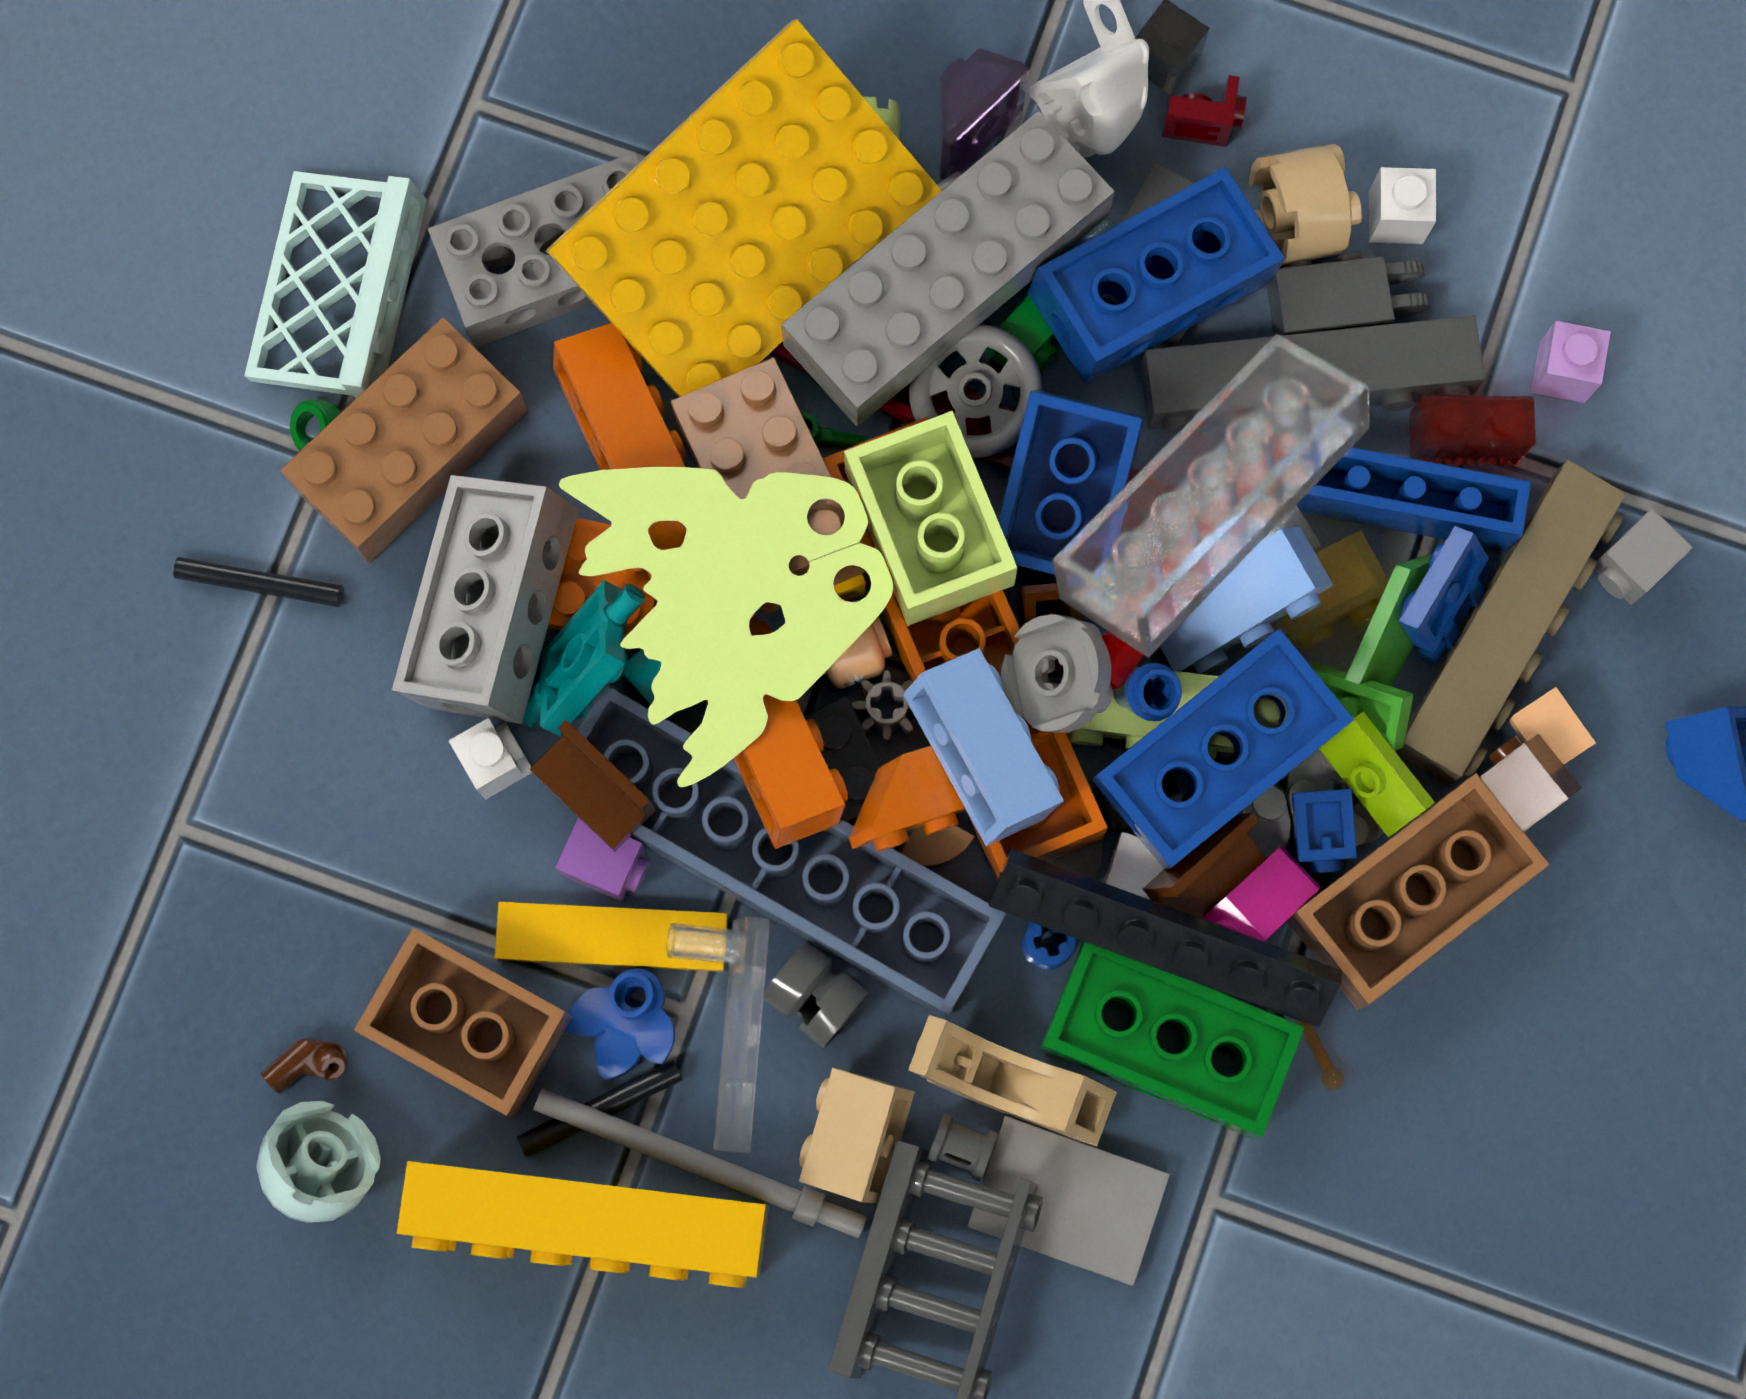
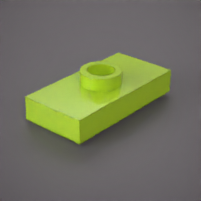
[1319,712,1435,838]

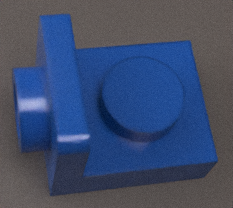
[1291,789,1357,874]

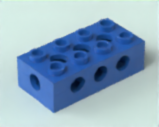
[1028,166,1285,385]
[1091,628,1354,869]

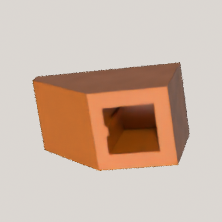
[849,746,965,852]

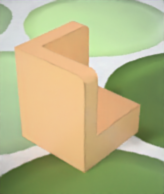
[1510,687,1596,765]

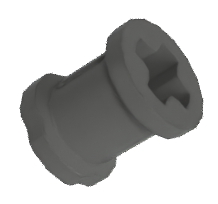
[926,1113,999,1182]

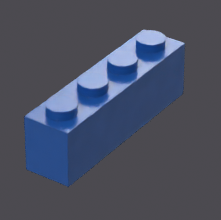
[1288,439,1531,552]

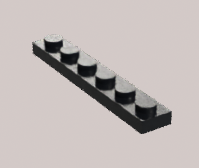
[989,849,1342,1028]

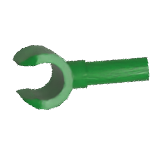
[800,412,868,448]

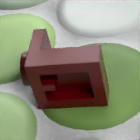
[1162,75,1247,147]

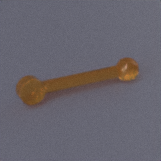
[1298,1020,1344,1090]

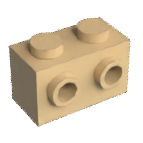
[799,1068,915,1204]

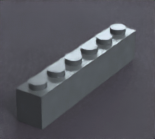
[1140,315,1485,434]

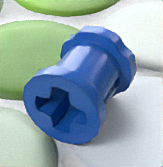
[1022,922,1076,970]

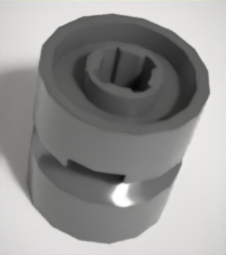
[761,940,871,1049]

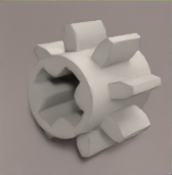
[852,670,913,744]

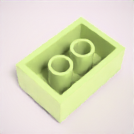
[844,411,1018,626]

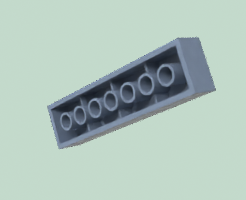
[578,685,1006,1020]

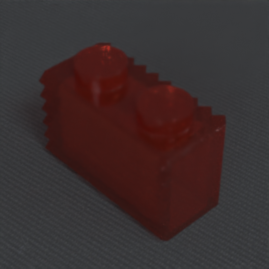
[1409,395,1536,466]

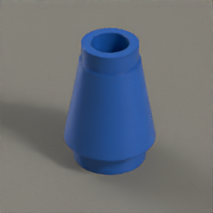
[1113,663,1182,722]

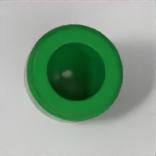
[290,400,342,451]

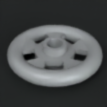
[909,324,1043,458]

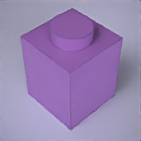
[555,818,650,902]

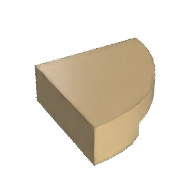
[901,826,975,867]

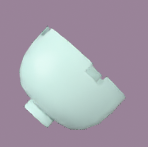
[256,1101,381,1223]

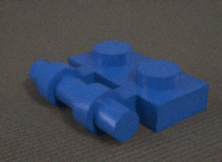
[1399,526,1491,665]

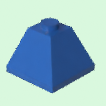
[1665,706,1746,821]

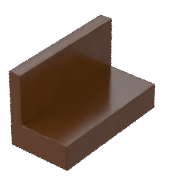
[530,720,655,852]
[1143,813,1266,919]

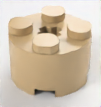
[1249,144,1362,267]

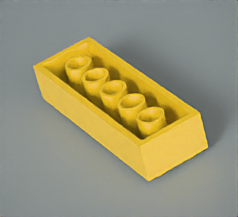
[397,1161,769,1288]

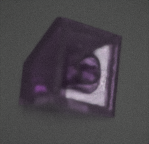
[939,48,1029,180]

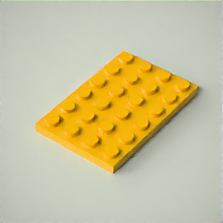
[545,19,942,397]

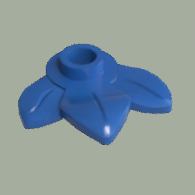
[565,968,675,1080]

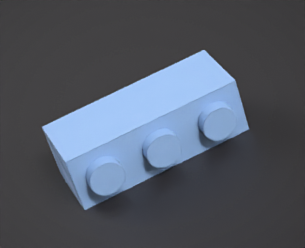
[1156,526,1334,675]
[903,648,1064,846]

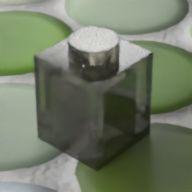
[1135,0,1210,95]

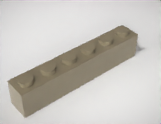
[1395,459,1626,786]

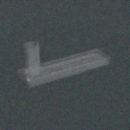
[666,917,770,1153]

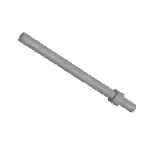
[533,1088,867,1238]

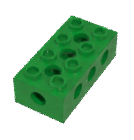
[1039,941,1305,1139]

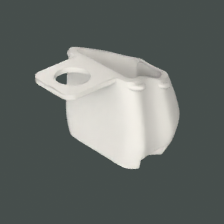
[1028,0,1149,158]

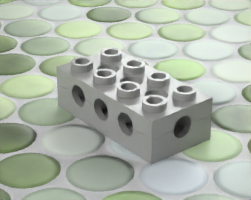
[427,152,640,348]
[391,475,579,724]

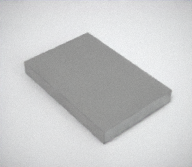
[967,1116,1170,1286]

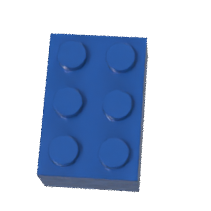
[998,390,1145,586]

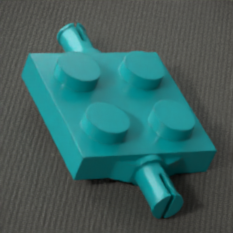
[522,580,645,736]

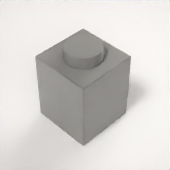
[1595,508,1693,605]

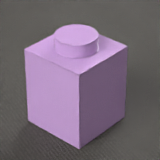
[1531,321,1611,403]

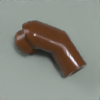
[261,1038,348,1094]

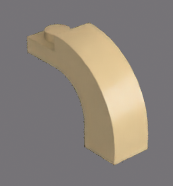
[908,1015,1117,1147]

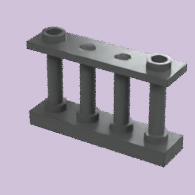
[828,1140,1043,1399]

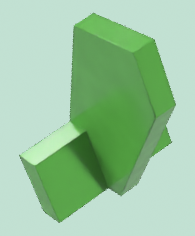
[1309,554,1431,751]

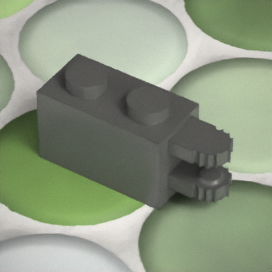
[1267,252,1430,336]

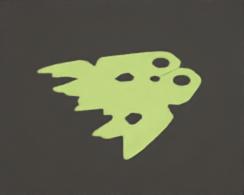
[559,467,893,787]

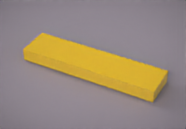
[494,902,728,972]

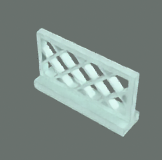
[244,171,427,398]

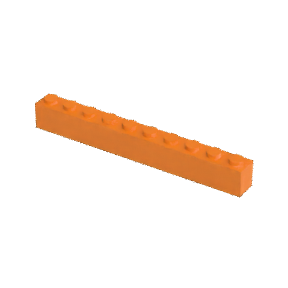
[553,323,848,849]

